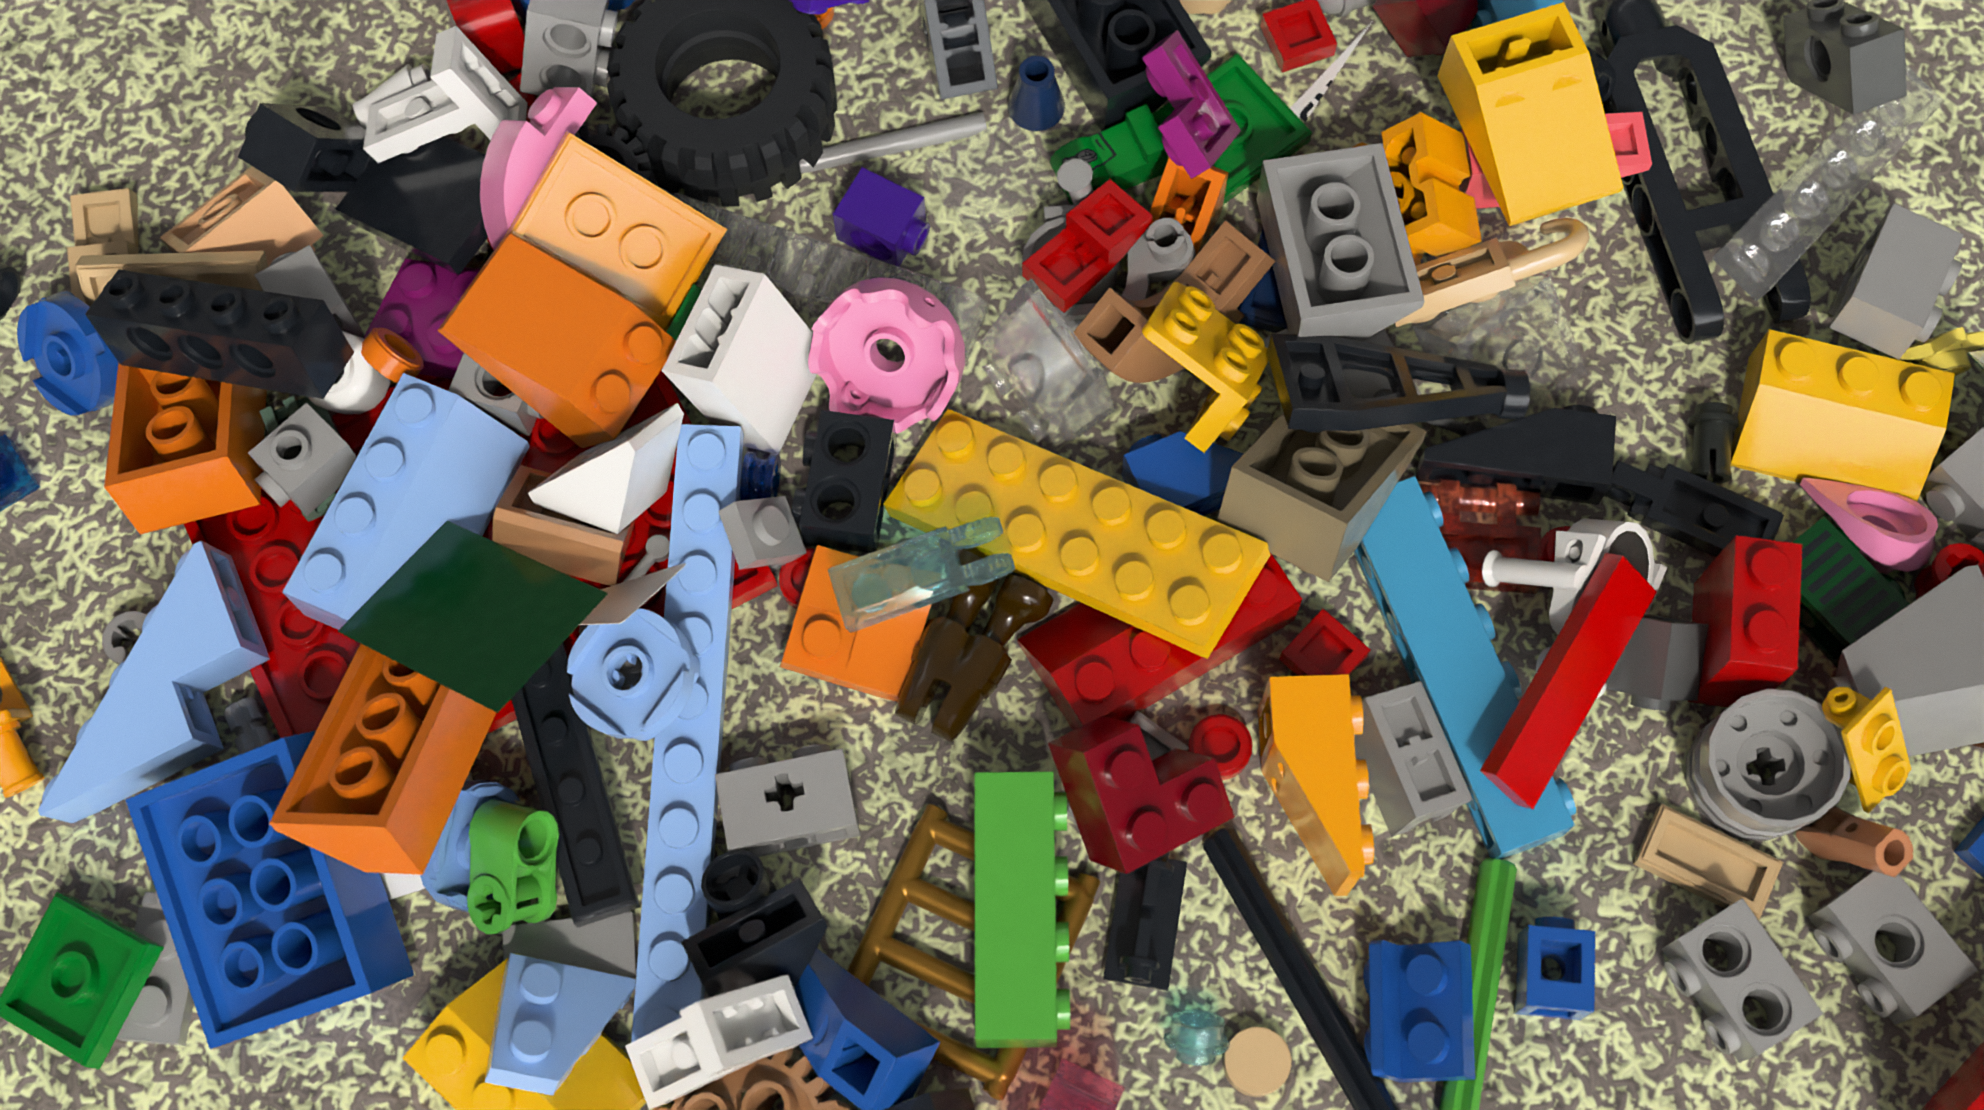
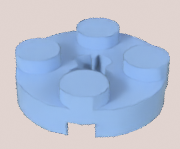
[567,609,700,741]

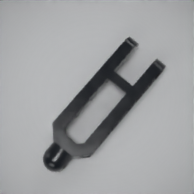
[1598,0,1811,345]

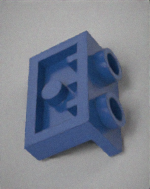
[1363,940,1475,1083]

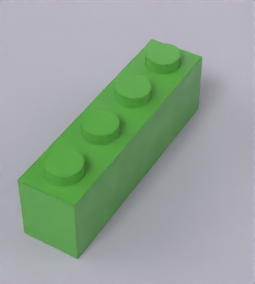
[974,772,1070,1048]

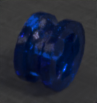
[740,451,781,501]

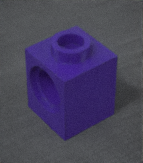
[833,167,930,269]

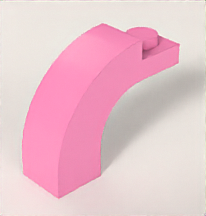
[480,87,597,250]

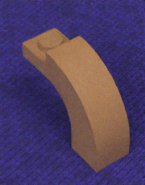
[1070,220,1275,383]

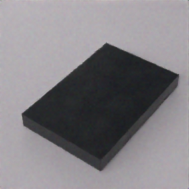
[335,136,488,275]

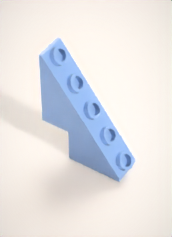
[38,541,270,823]

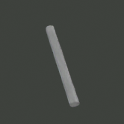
[799,111,987,174]

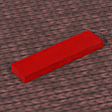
[1480,553,1657,809]

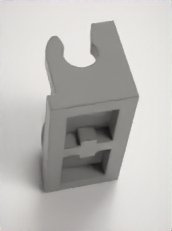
[1354,681,1473,837]

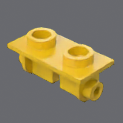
[1822,686,1912,814]

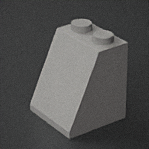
[1828,565,1984,757]

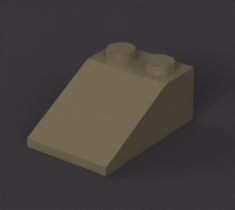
[1217,395,1427,582]

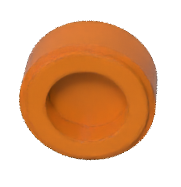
[361,327,424,383]

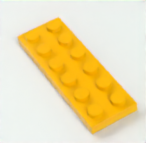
[883,409,1270,659]

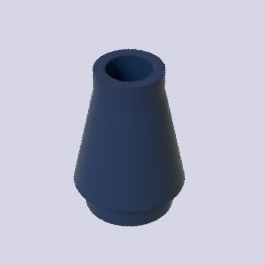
[1008,56,1065,131]

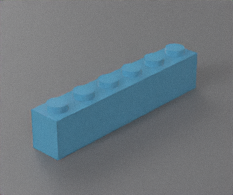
[1354,476,1576,860]

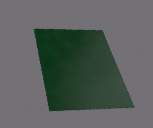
[338,521,608,713]

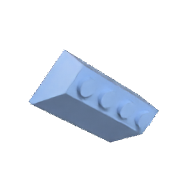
[282,373,530,630]

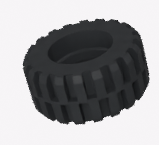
[607,0,837,207]

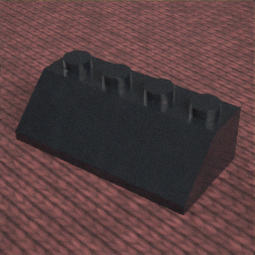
[1022,0,1212,132]

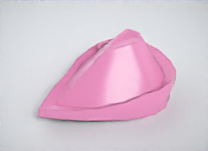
[1800,477,1938,575]

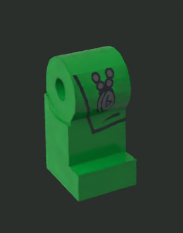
[1049,104,1168,205]

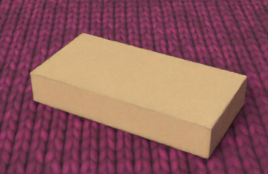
[1633,804,1783,920]

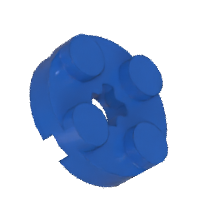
[17,291,118,415]

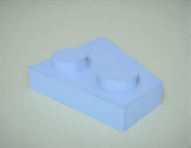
[485,953,636,1095]

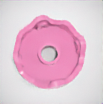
[808,277,965,433]

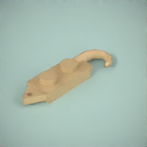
[1395,218,1590,327]

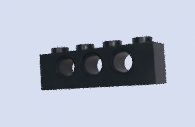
[85,269,354,399]

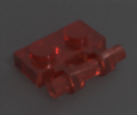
[1419,479,1541,594]

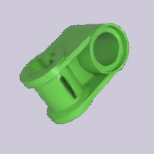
[467,800,559,934]

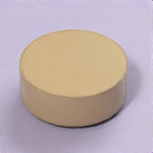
[1223,1027,1292,1097]

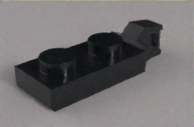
[1605,460,1784,557]

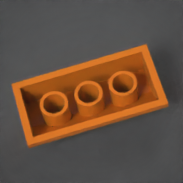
[269,644,496,875]

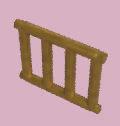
[847,804,1101,1101]

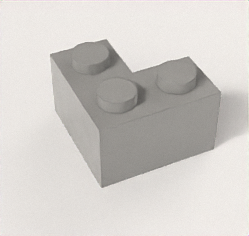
[1827,203,1964,360]

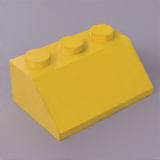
[1731,329,1955,502]
[402,953,646,1110]

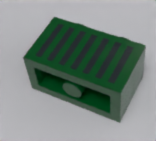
[1792,516,1910,667]

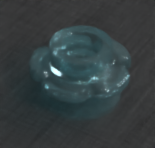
[1164,1010,1230,1066]

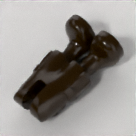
[895,548,1054,743]

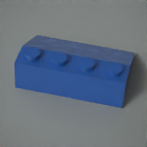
[125,730,414,1049]

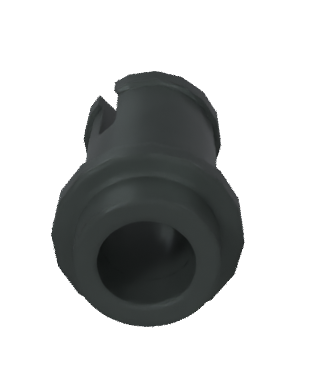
[1688,402,1739,484]

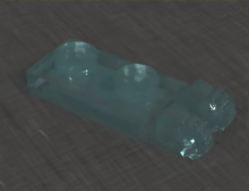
[828,516,1015,633]

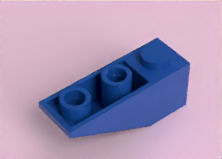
[794,948,940,1110]

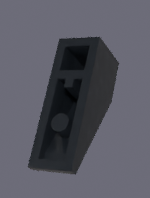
[1415,405,1616,505]

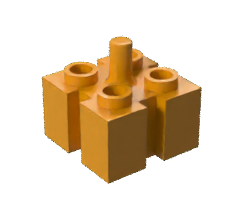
[1353,112,1482,266]

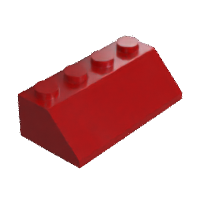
[1017,553,1302,730]

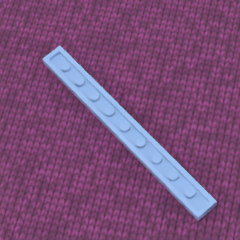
[631,424,744,1042]

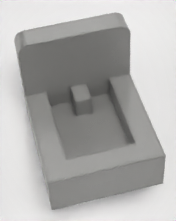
[718,496,807,572]

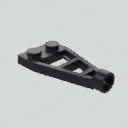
[1267,334,1530,433]

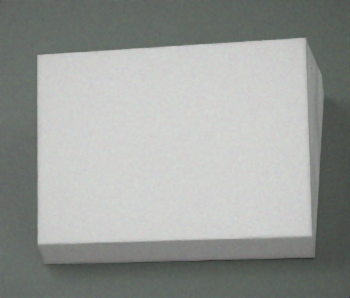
[528,403,684,534]

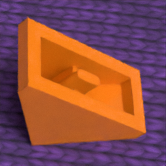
[1147,158,1229,255]

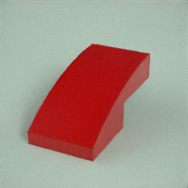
[1022,179,1153,313]

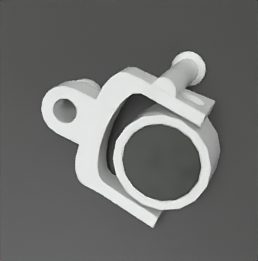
[1482,518,1667,699]

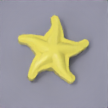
[1893,327,1984,376]

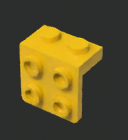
[1142,282,1269,453]

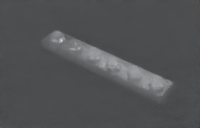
[1712,65,1945,301]

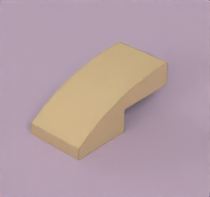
[67,188,139,303]

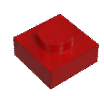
[1260,0,1338,73]
[1279,609,1371,676]

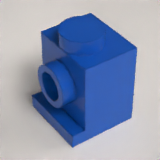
[1514,917,1596,1020]

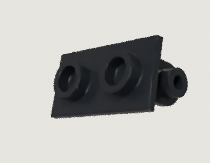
[1103,852,1187,991]

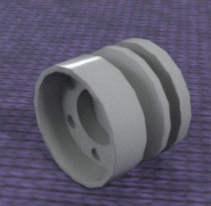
[1686,689,1850,841]

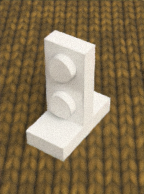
[363,26,527,163]
[625,974,813,1110]

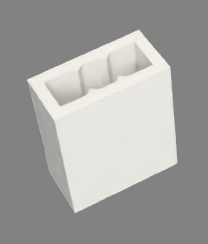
[662,264,817,455]

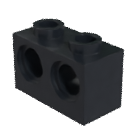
[792,410,897,554]

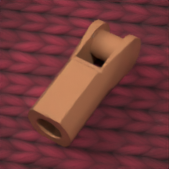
[1796,806,1913,877]

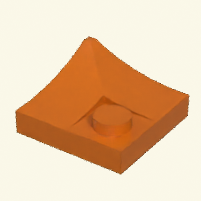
[779,545,941,702]

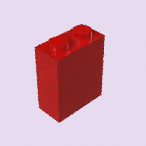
[1688,535,1802,707]

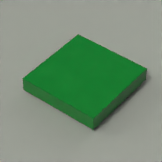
[1152,53,1312,205]
[0,892,164,1070]

